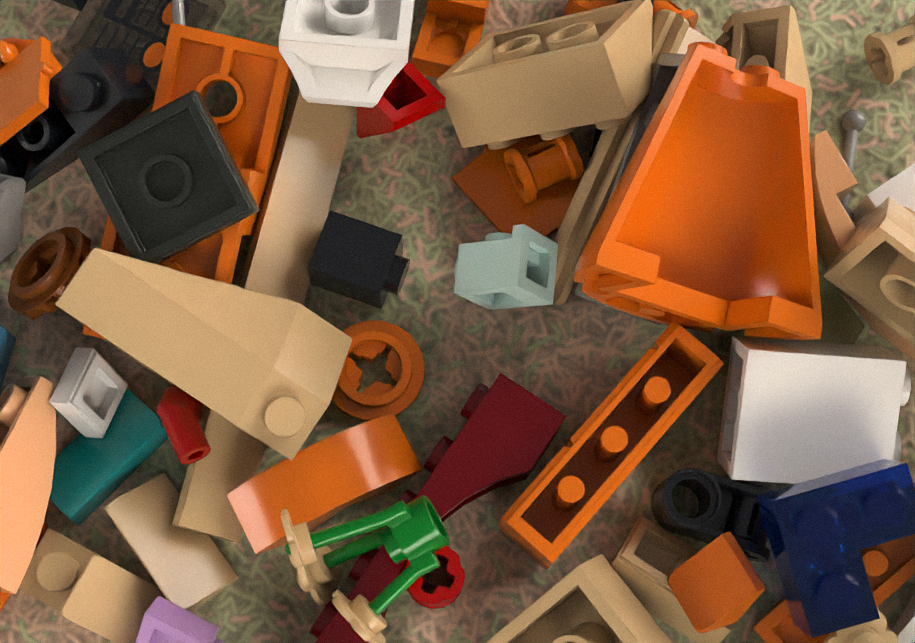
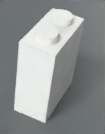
[717,335,911,490]

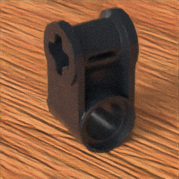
[651,468,785,562]

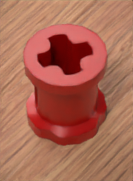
[405,546,465,609]

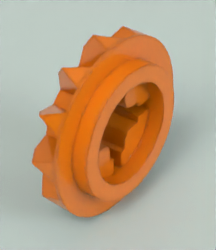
[332,320,425,421]

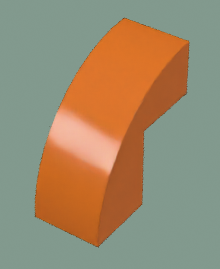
[227,413,423,554]

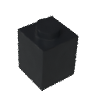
[307,210,410,309]

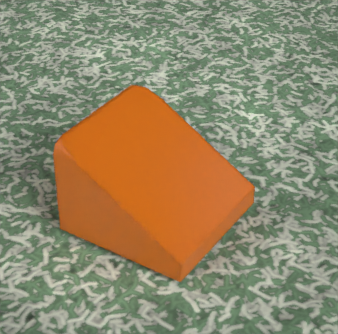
[667,531,766,633]

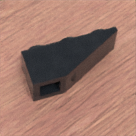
[0,47,155,193]

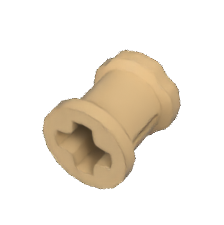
[864,15,915,85]

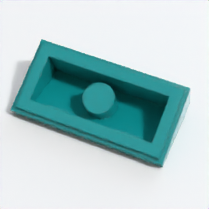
[49,388,169,526]

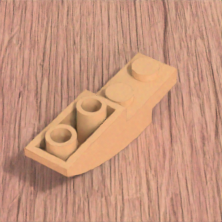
[0,376,56,594]

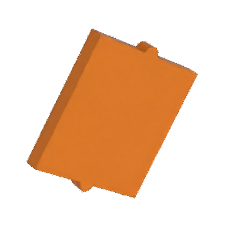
[0,35,54,146]
[452,134,582,237]

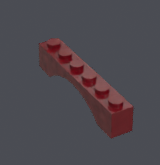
[309,373,567,643]

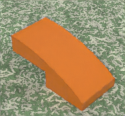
[411,0,491,78]

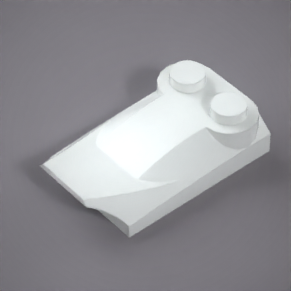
[278,0,415,108]

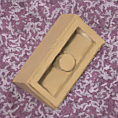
[104,472,239,613]
[610,515,734,643]

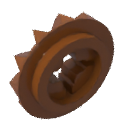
[8,227,91,320]

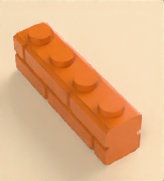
[497,321,724,570]

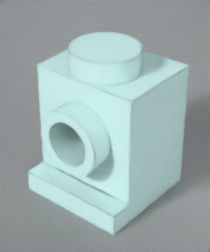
[454,224,558,310]

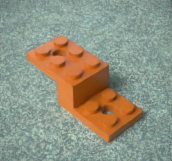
[82,23,292,340]

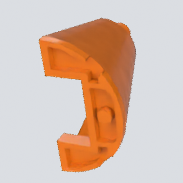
[574,42,822,340]

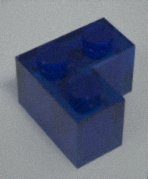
[756,459,915,638]

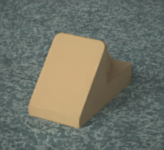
[18,527,164,643]

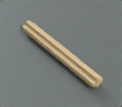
[553,9,689,305]

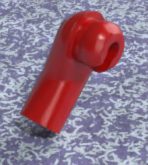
[156,385,211,465]

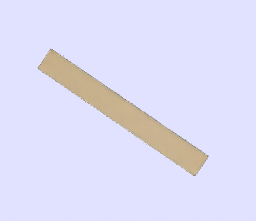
[171,82,356,542]

